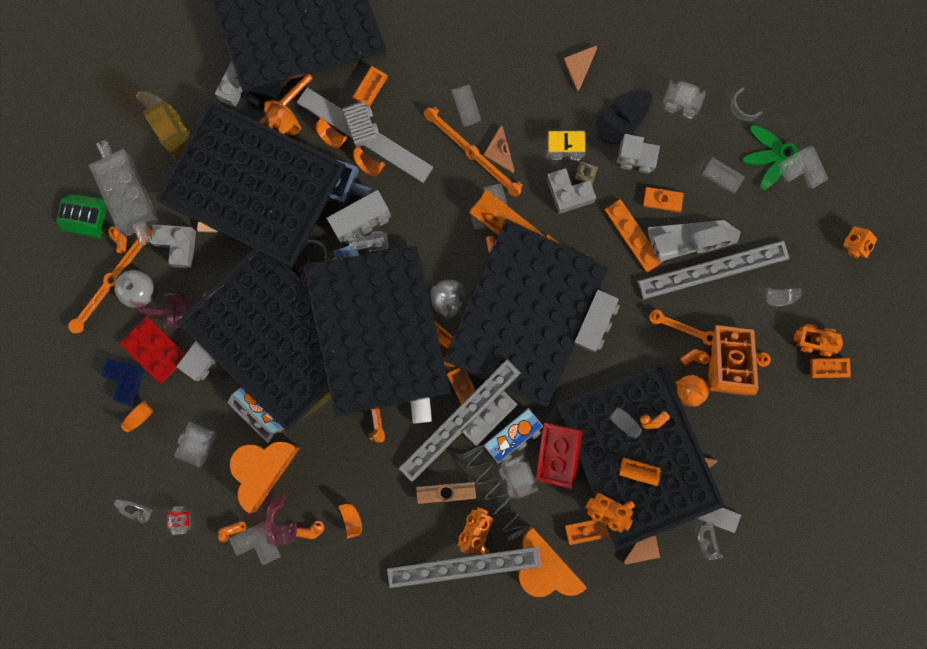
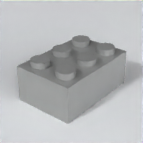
[327,190,391,244]

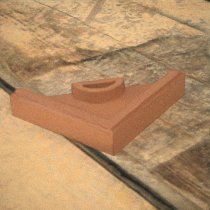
[564,46,597,91]
[483,126,514,174]
[624,535,660,565]

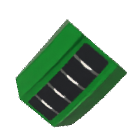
[56,194,109,239]

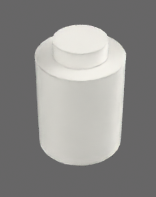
[411,398,432,424]

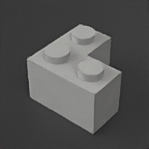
[616,134,660,173]
[547,168,596,214]
[151,225,196,268]

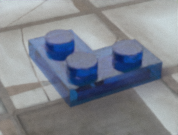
[101,358,145,406]

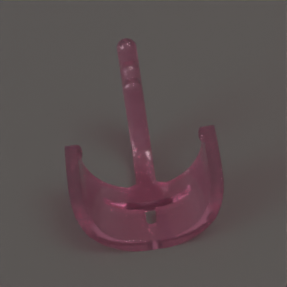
[138,293,187,328]
[264,494,297,546]

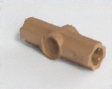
[416,482,476,504]

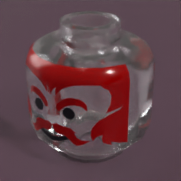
[166,506,191,534]

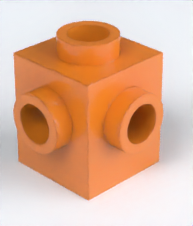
[843,226,877,259]

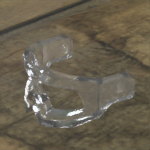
[114,499,152,523]
[698,522,723,560]

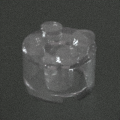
[663,80,706,119]
[174,421,216,467]
[499,455,539,500]

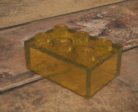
[143,100,191,158]

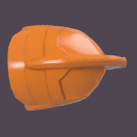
[264,100,301,137]
[675,375,709,407]

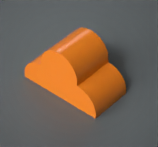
[707,325,759,396]
[230,442,300,513]
[518,526,587,597]

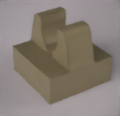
[574,161,598,184]

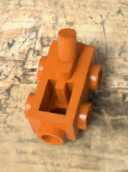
[794,324,843,357]
[585,493,635,533]
[457,507,494,555]

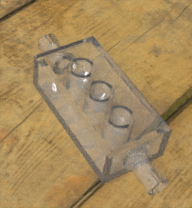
[89,140,159,245]

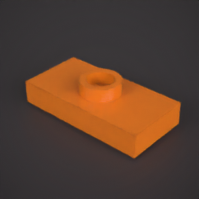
[352,66,388,106]
[643,187,684,213]
[810,358,851,378]
[619,458,661,486]

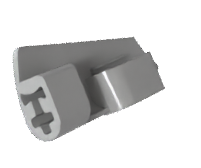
[648,220,741,262]

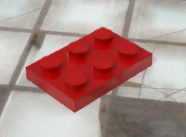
[120,316,186,384]
[536,423,583,489]

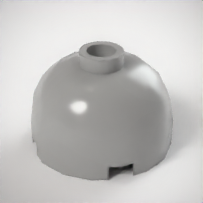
[114,270,154,308]

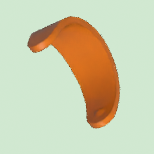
[315,117,348,148]
[353,146,385,177]
[121,401,153,432]
[338,504,362,539]

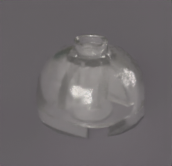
[430,279,466,319]

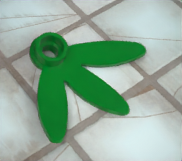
[742,125,799,190]

